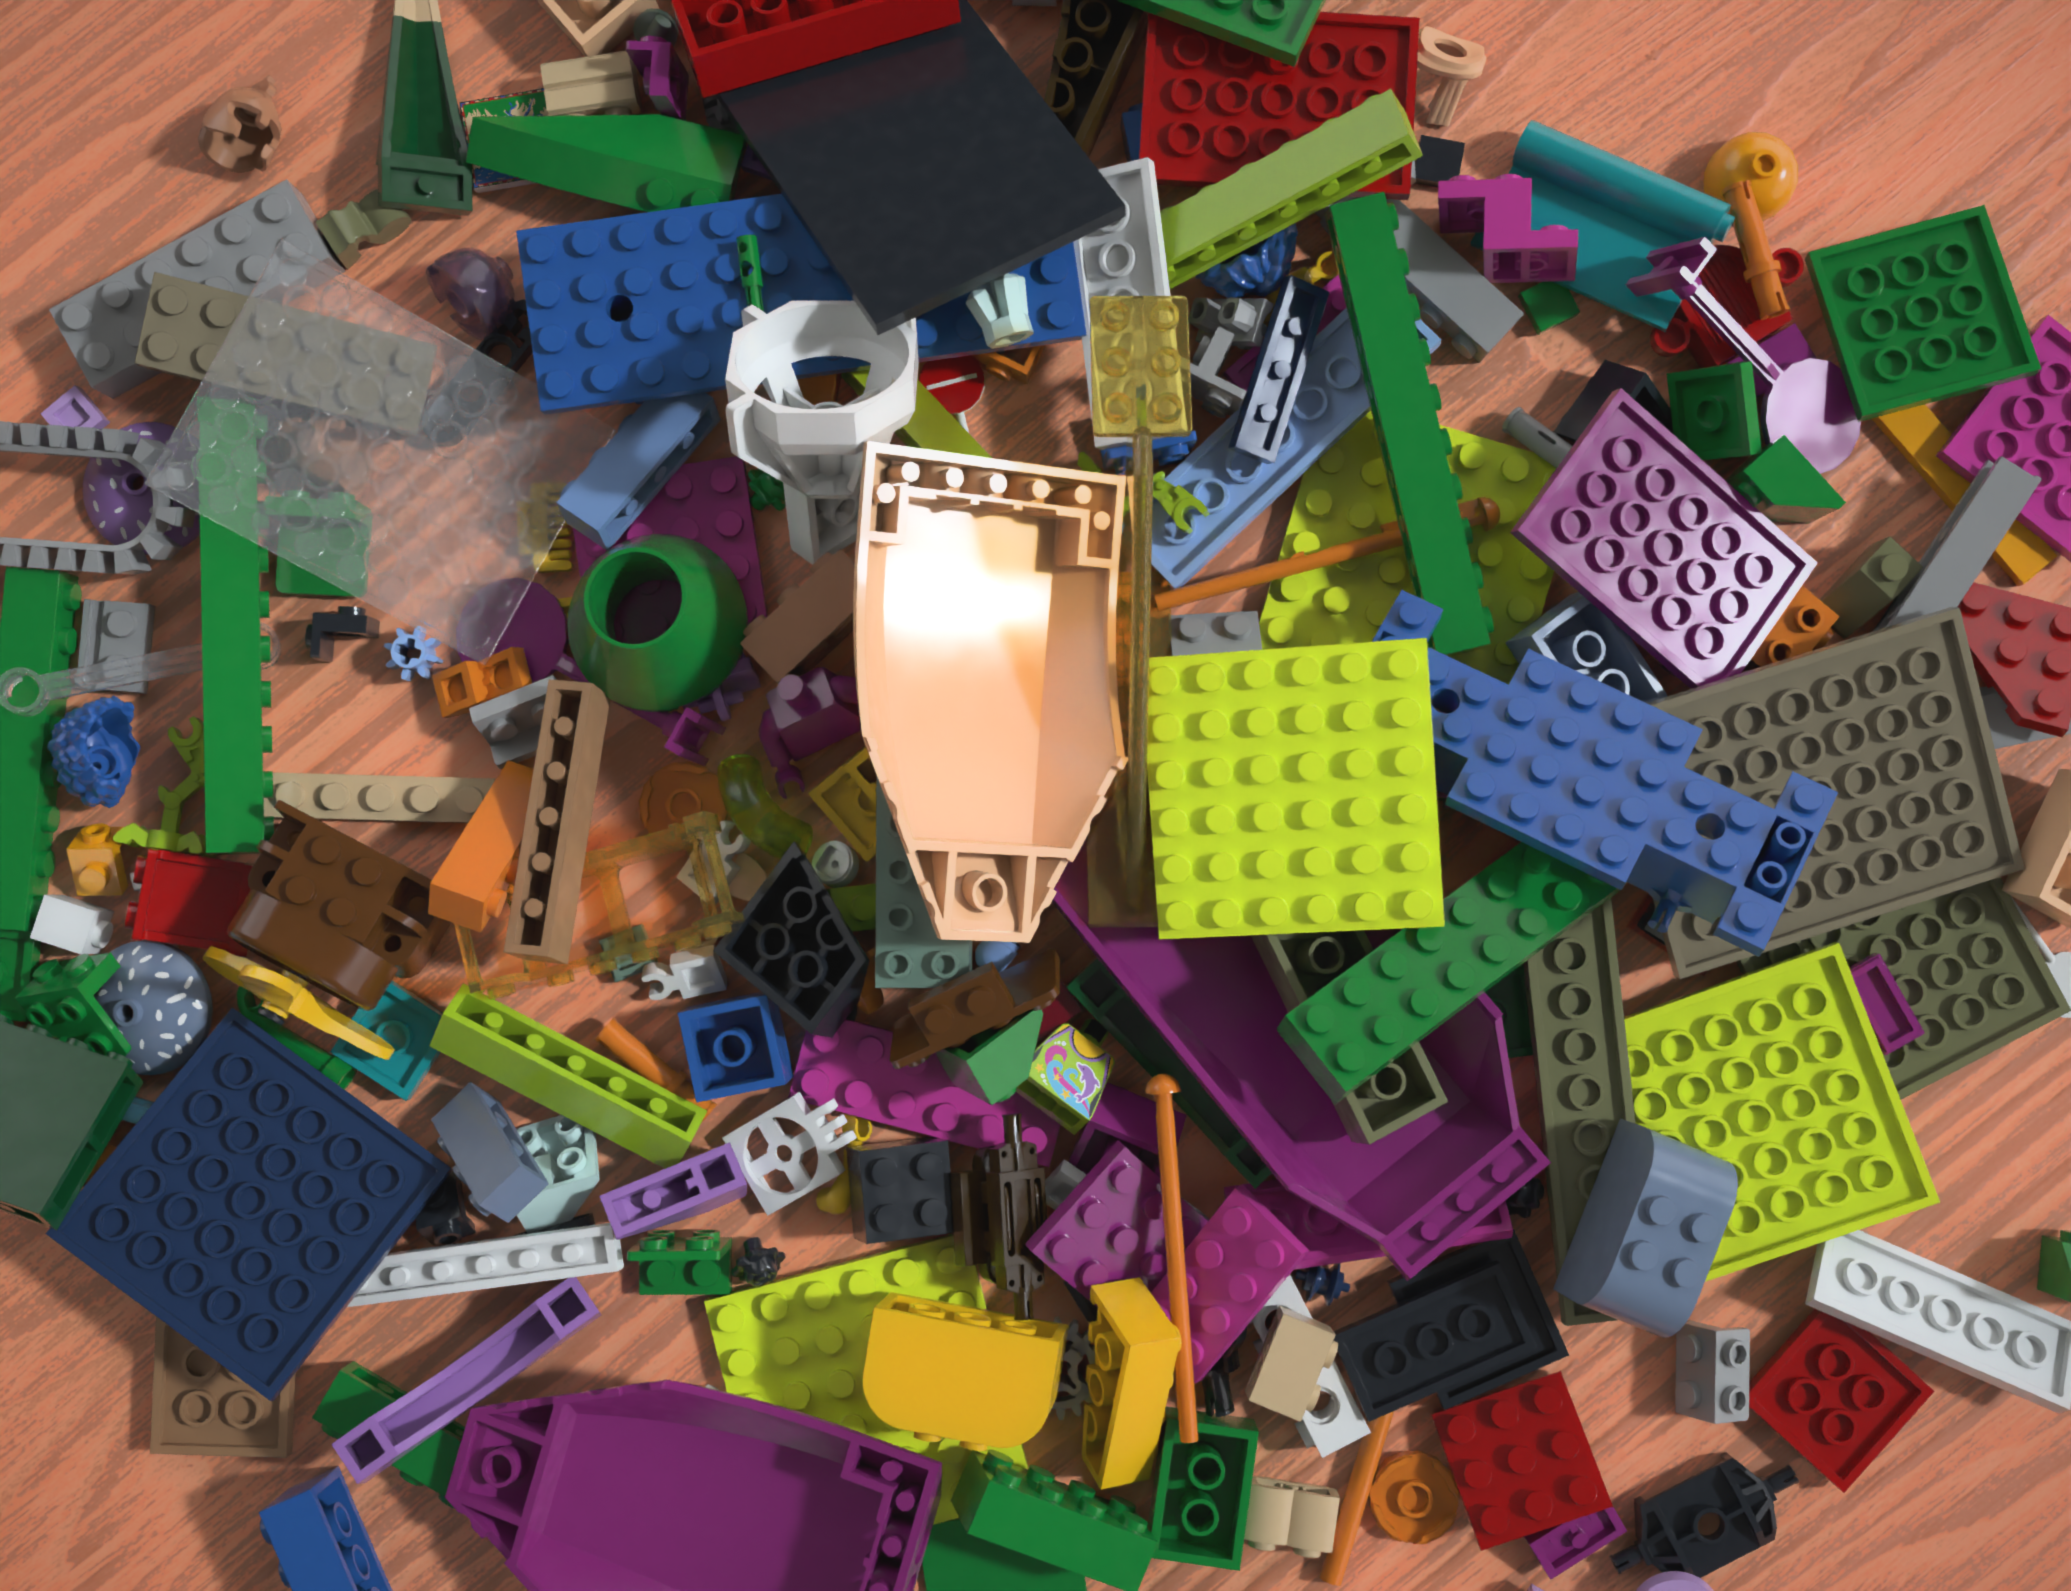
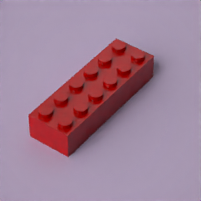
[671,0,961,98]

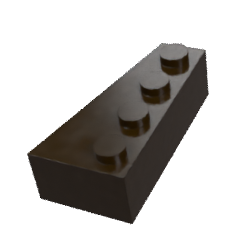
[1044,0,1148,157]

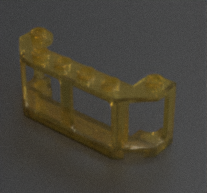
[454,811,745,1000]

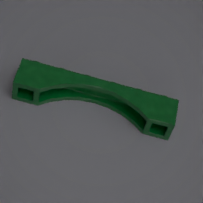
[1066,957,1272,1189]

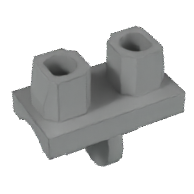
[1188,298,1273,350]

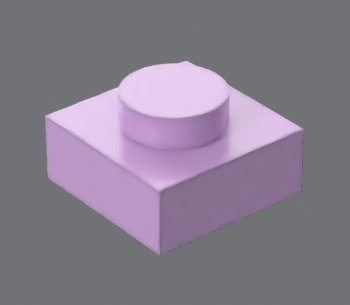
[40,385,110,429]

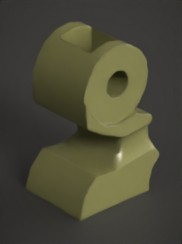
[316,189,411,270]

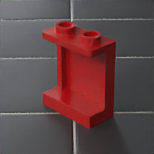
[124,847,254,957]

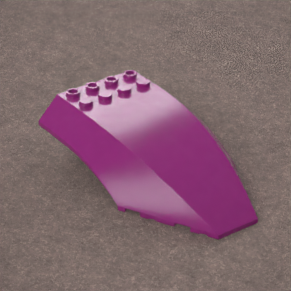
[445,1379,942,1591]

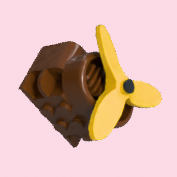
[203,800,452,1060]

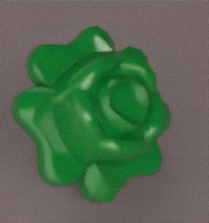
[748,469,786,511]

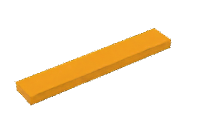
[1872,405,2057,586]

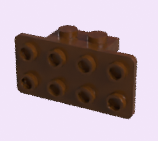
[889,949,1060,1069]

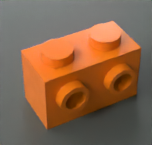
[1744,585,1840,671]

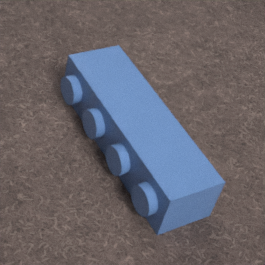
[556,392,721,551]

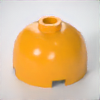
[1704,132,1798,222]

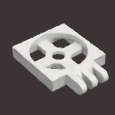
[722,1092,857,1216]

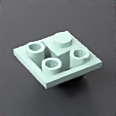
[516,1115,600,1233]

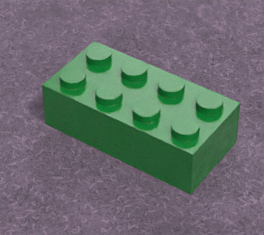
[951,1449,1158,1591]

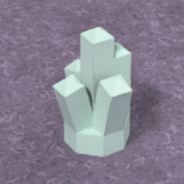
[966,273,1034,349]

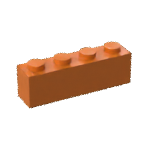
[428,760,534,933]

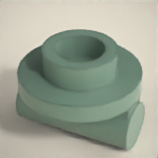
[633,8,679,47]

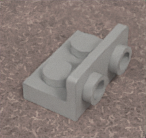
[469,675,557,769]

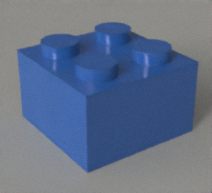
[678,992,794,1103]

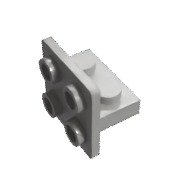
[1178,326,1247,418]

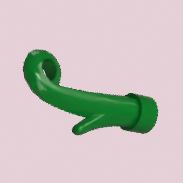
[236,986,357,1090]

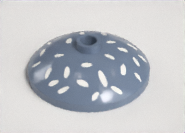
[93,940,213,1075]

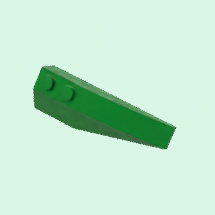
[466,114,746,212]

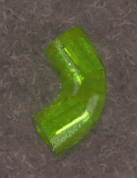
[717,754,813,859]

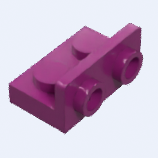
[626,36,689,120]
[1524,1507,1627,1580]

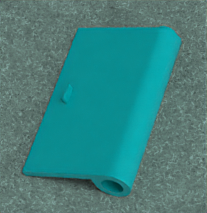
[1471,120,1735,332]

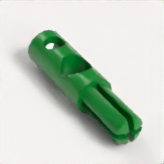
[736,235,764,312]

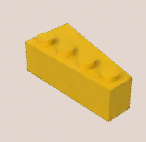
[1082,1277,1182,1490]

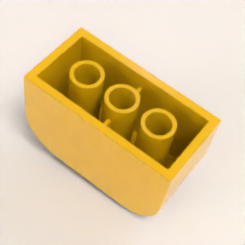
[863,1292,1069,1451]

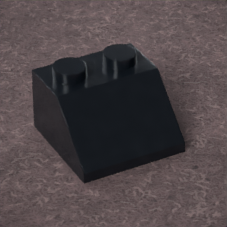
[1553,360,1673,446]

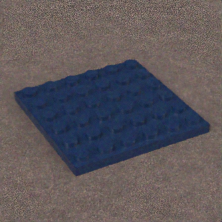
[46,1008,453,1401]

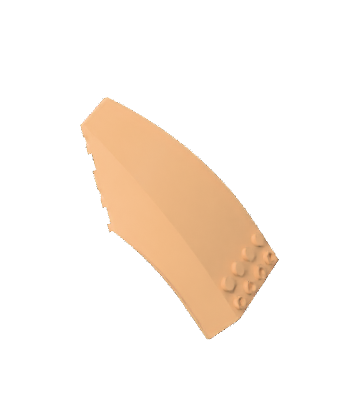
[853,441,1130,943]

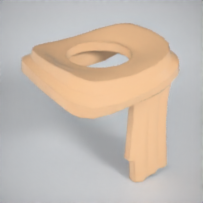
[1417,26,1486,127]

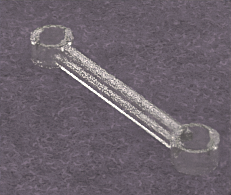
[0,622,282,717]

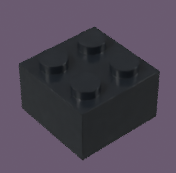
[846,1137,953,1244]

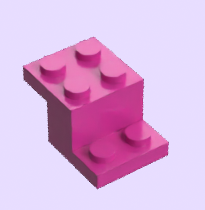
[1438,174,1578,283]

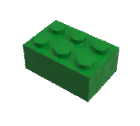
[1147,1406,1259,1571]

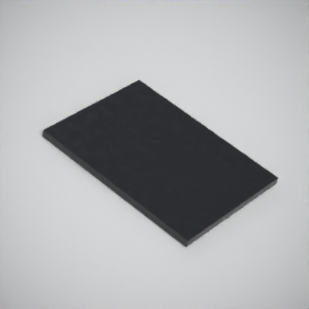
[715,0,1126,335]

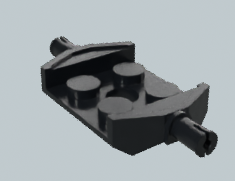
[1609,1452,1799,1578]

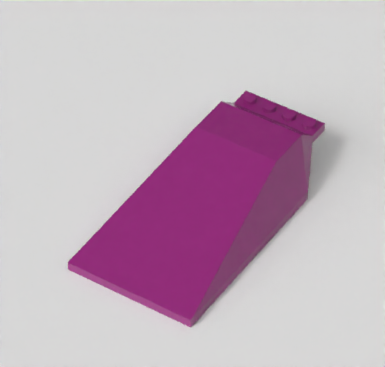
[1052,770,1551,1281]

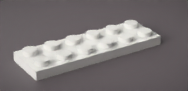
[1073,157,1187,450]
[1805,1230,2071,1414]

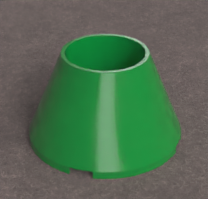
[567,534,748,712]

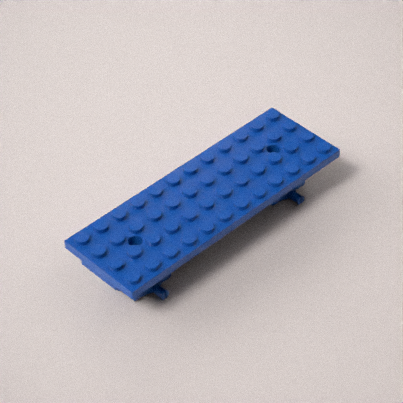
[516,194,1086,415]

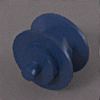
[1295,1263,1350,1306]

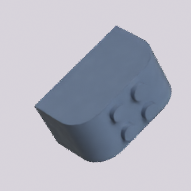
[1553,1119,1738,1338]

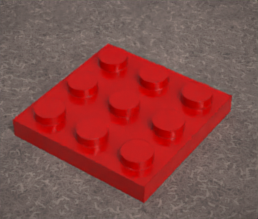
[1749,1309,1935,1493]
[1431,1371,1613,1551]

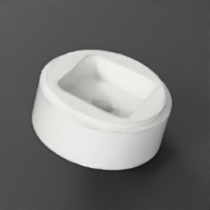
[812,841,859,888]

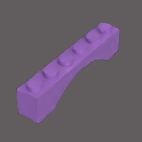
[332,1277,602,1484]

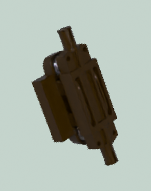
[950,1113,1047,1321]

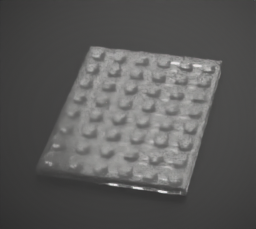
[144,238,616,665]

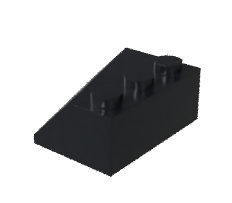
[713,841,870,1038]

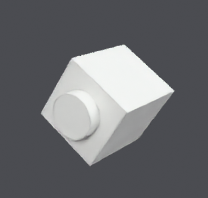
[30,895,114,955]

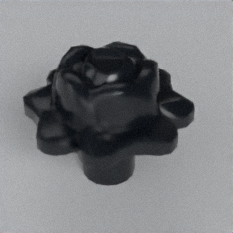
[1506,1177,1544,1218]
[731,1237,786,1286]

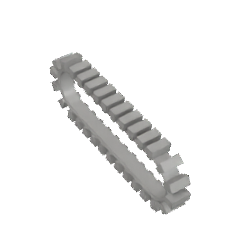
[0,421,196,575]

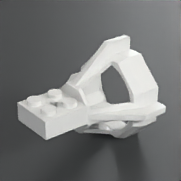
[725,301,919,565]

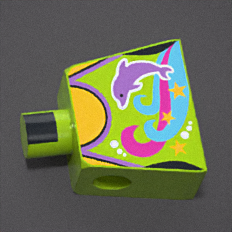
[1016,1019,1115,1135]

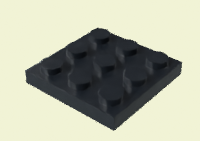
[1387,1229,1569,1410]

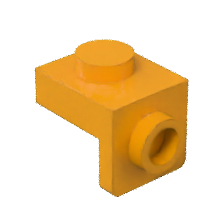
[66,823,128,896]

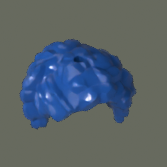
[1195,223,1298,298]
[47,696,141,808]

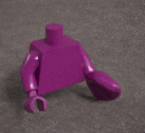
[758,667,861,799]

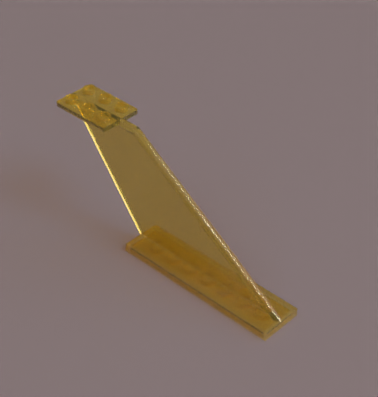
[1086,296,1192,927]

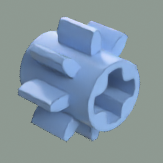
[384,625,444,682]

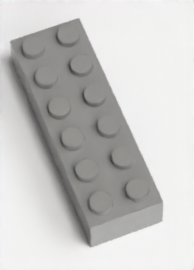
[49,179,346,399]

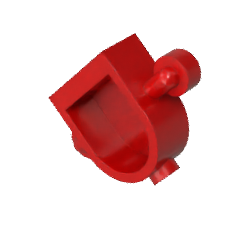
[1650,245,1804,368]

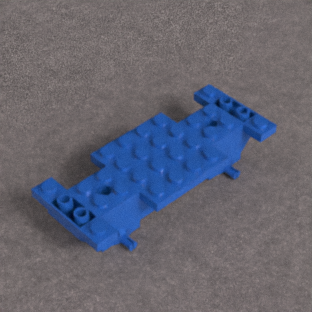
[1372,590,1838,957]

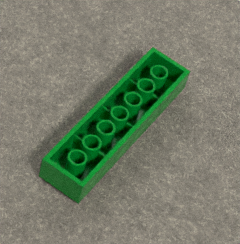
[1276,842,1627,1104]

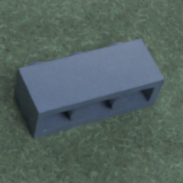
[431,1082,549,1223]

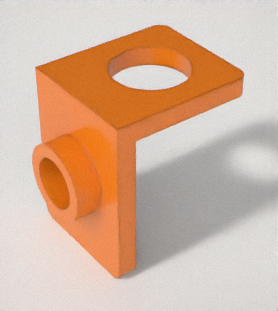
[973,345,1046,384]

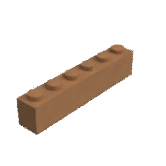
[503,679,610,965]

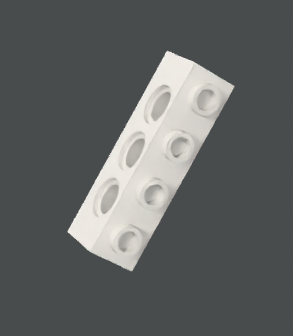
[1249,1275,1371,1458]

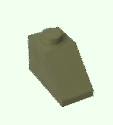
[1820,537,1923,639]

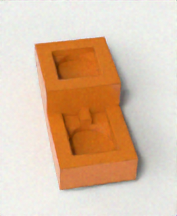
[432,647,532,718]

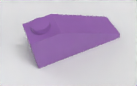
[600,1142,747,1240]

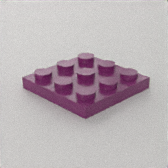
[1025,1140,1208,1308]

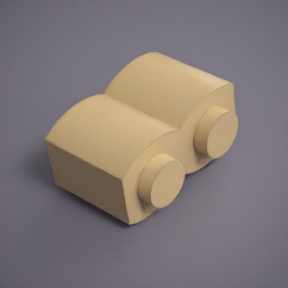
[1244,1475,1340,1558]

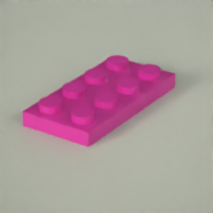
[1151,1185,1309,1384]

